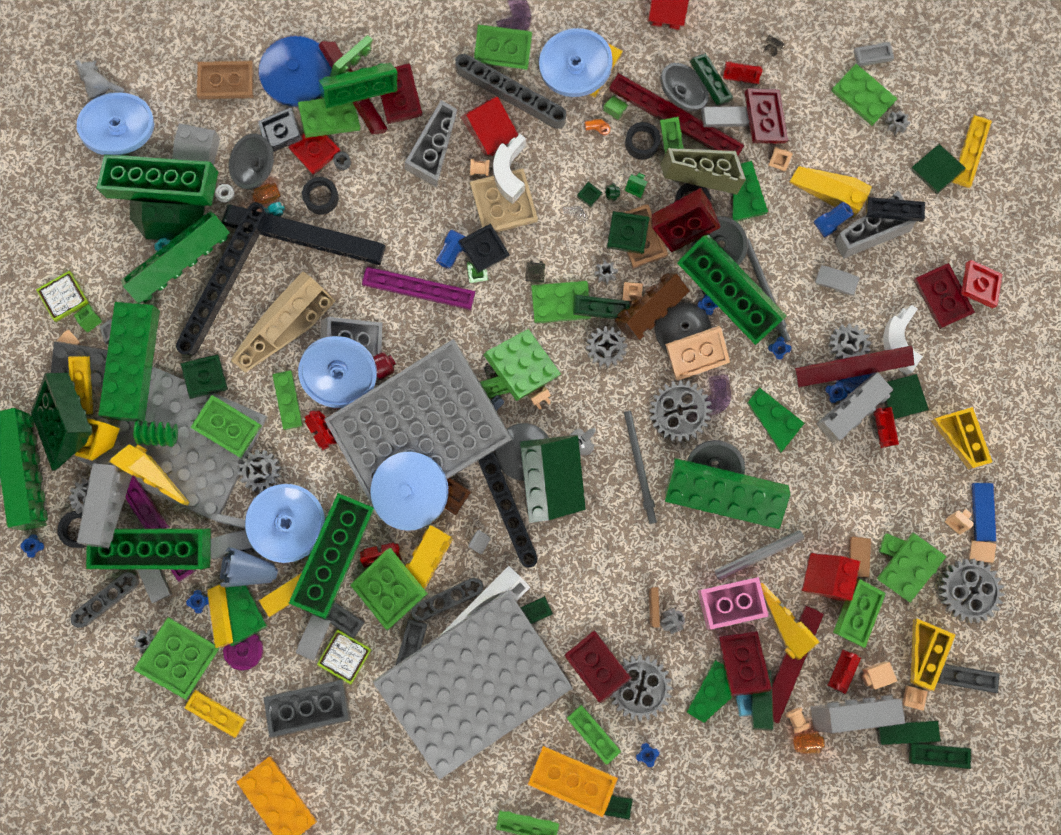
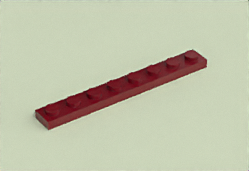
[609,73,745,157]

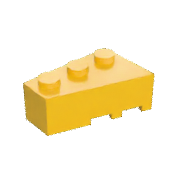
[931,407,992,470]
[405,525,453,590]
[910,618,955,691]

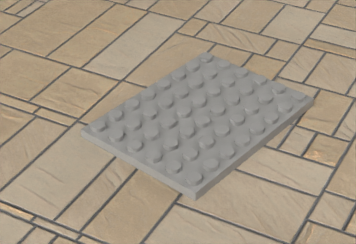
[324,339,513,519]
[77,366,267,521]
[373,590,573,780]

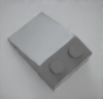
[172,123,220,165]
[320,317,382,357]

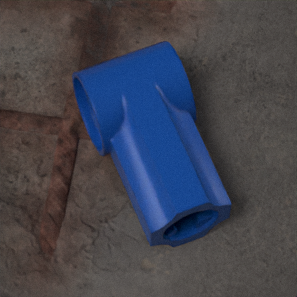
[814,202,853,238]
[436,229,466,269]

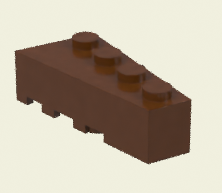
[614,273,689,341]

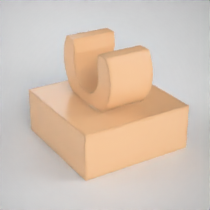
[622,282,643,303]
[527,386,551,409]
[945,509,974,535]
[902,686,928,711]

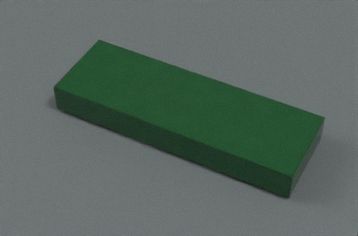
[689,53,734,106]
[573,295,629,320]
[751,670,774,731]
[877,720,941,745]
[909,743,971,769]

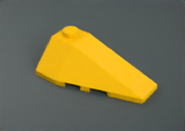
[790,166,872,218]
[74,418,120,461]
[109,444,190,506]
[761,583,819,660]

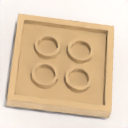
[470,168,538,233]

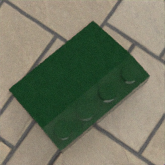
[31,373,92,471]
[520,435,586,523]

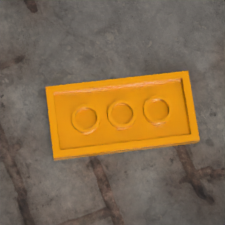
[528,746,618,817]
[236,756,317,835]

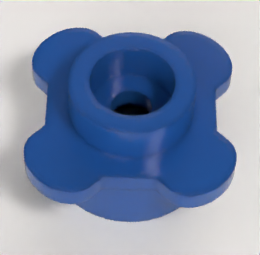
[698,294,718,315]
[768,337,791,360]
[825,381,848,403]
[20,534,44,558]
[186,590,209,614]
[636,743,660,767]

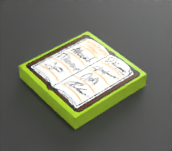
[36,271,89,322]
[317,630,372,685]

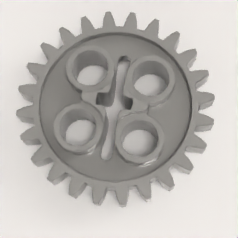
[649,380,712,443]
[938,559,1005,623]
[610,655,673,721]

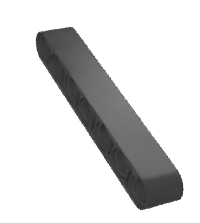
[455,54,567,129]

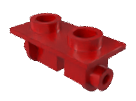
[723,61,763,84]
[873,407,899,448]
[304,410,337,450]
[360,542,402,568]
[827,649,861,694]

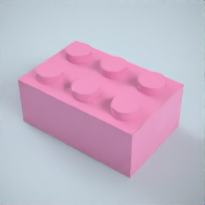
[698,577,769,629]

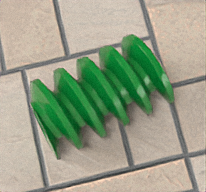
[133,420,178,447]

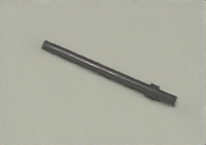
[747,238,791,343]
[624,411,657,524]

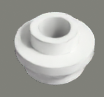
[215,184,234,203]

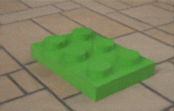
[474,24,533,70]
[831,64,898,126]
[298,99,360,138]
[531,281,591,323]
[190,395,262,458]
[877,532,947,603]
[833,578,886,648]

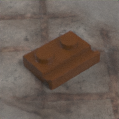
[445,478,472,516]

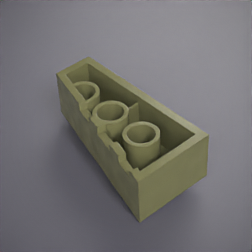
[660,148,746,195]

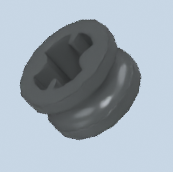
[333,152,351,170]

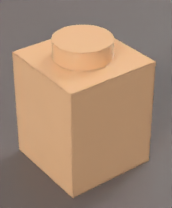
[862,661,897,689]

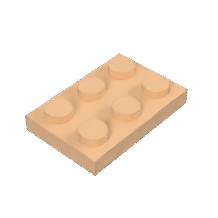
[665,326,730,381]

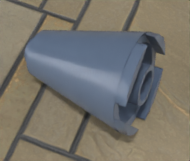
[220,547,278,587]

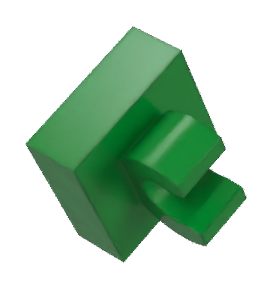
[624,173,648,198]

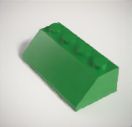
[318,62,397,109]

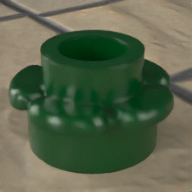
[605,183,620,201]

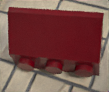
[652,188,721,253]

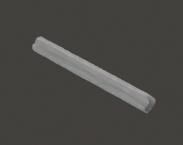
[715,530,804,579]

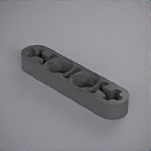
[70,572,139,628]
[412,578,483,621]

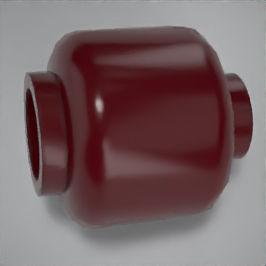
[373,352,396,380]

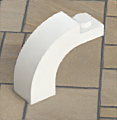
[493,134,526,204]
[883,305,923,375]

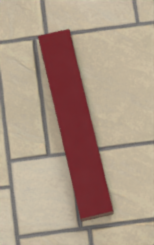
[318,41,388,135]
[795,346,915,388]
[772,605,824,724]

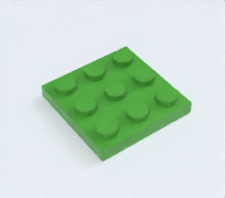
[484,329,561,401]
[350,548,428,630]
[133,617,220,700]

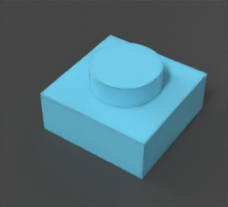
[736,694,751,717]

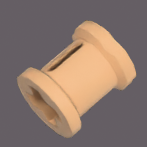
[470,159,490,176]
[785,707,810,733]

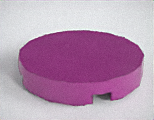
[223,634,264,671]

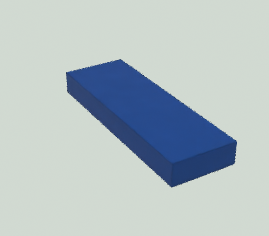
[972,483,996,542]

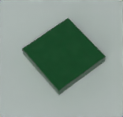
[911,144,966,194]
[607,211,650,254]
[180,354,228,399]
[885,374,929,420]

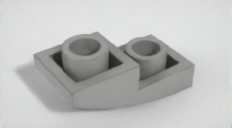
[815,265,860,296]
[211,530,252,559]
[296,614,331,661]

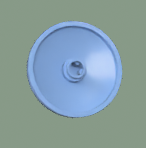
[539,28,612,97]
[77,93,154,155]
[298,336,377,408]
[371,452,448,530]
[245,484,325,563]

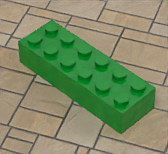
[96,154,219,206]
[121,210,230,304]
[677,234,787,345]
[98,302,160,422]
[0,408,48,531]
[665,458,791,529]
[289,493,375,619]
[86,528,211,570]

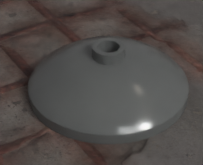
[660,63,709,111]
[229,133,274,190]
[691,216,748,265]
[655,302,711,352]
[495,423,549,481]
[687,440,745,474]

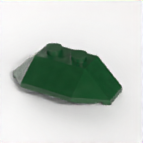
[130,200,205,241]

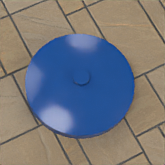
[259,36,332,107]

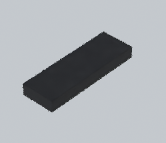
[866,197,925,222]

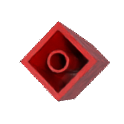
[648,0,689,30]
[460,96,519,157]
[802,553,861,601]

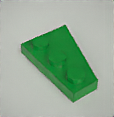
[732,161,768,222]
[747,387,805,453]
[225,585,268,647]
[686,660,732,723]

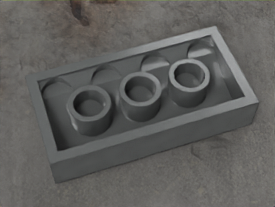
[264,680,351,738]

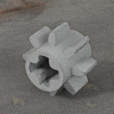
[885,110,910,135]
[594,260,618,285]
[660,608,685,634]
[133,630,155,654]

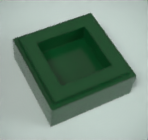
[577,182,603,208]

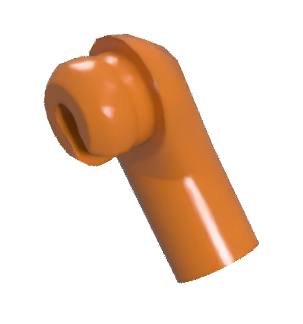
[584,119,611,135]

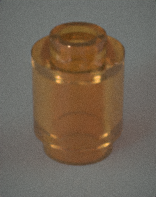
[251,183,281,205]
[793,732,825,754]

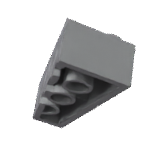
[405,100,457,187]
[835,190,916,259]
[816,372,893,441]
[77,464,132,548]
[810,695,905,733]

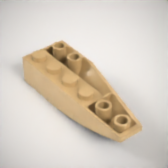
[231,271,335,373]

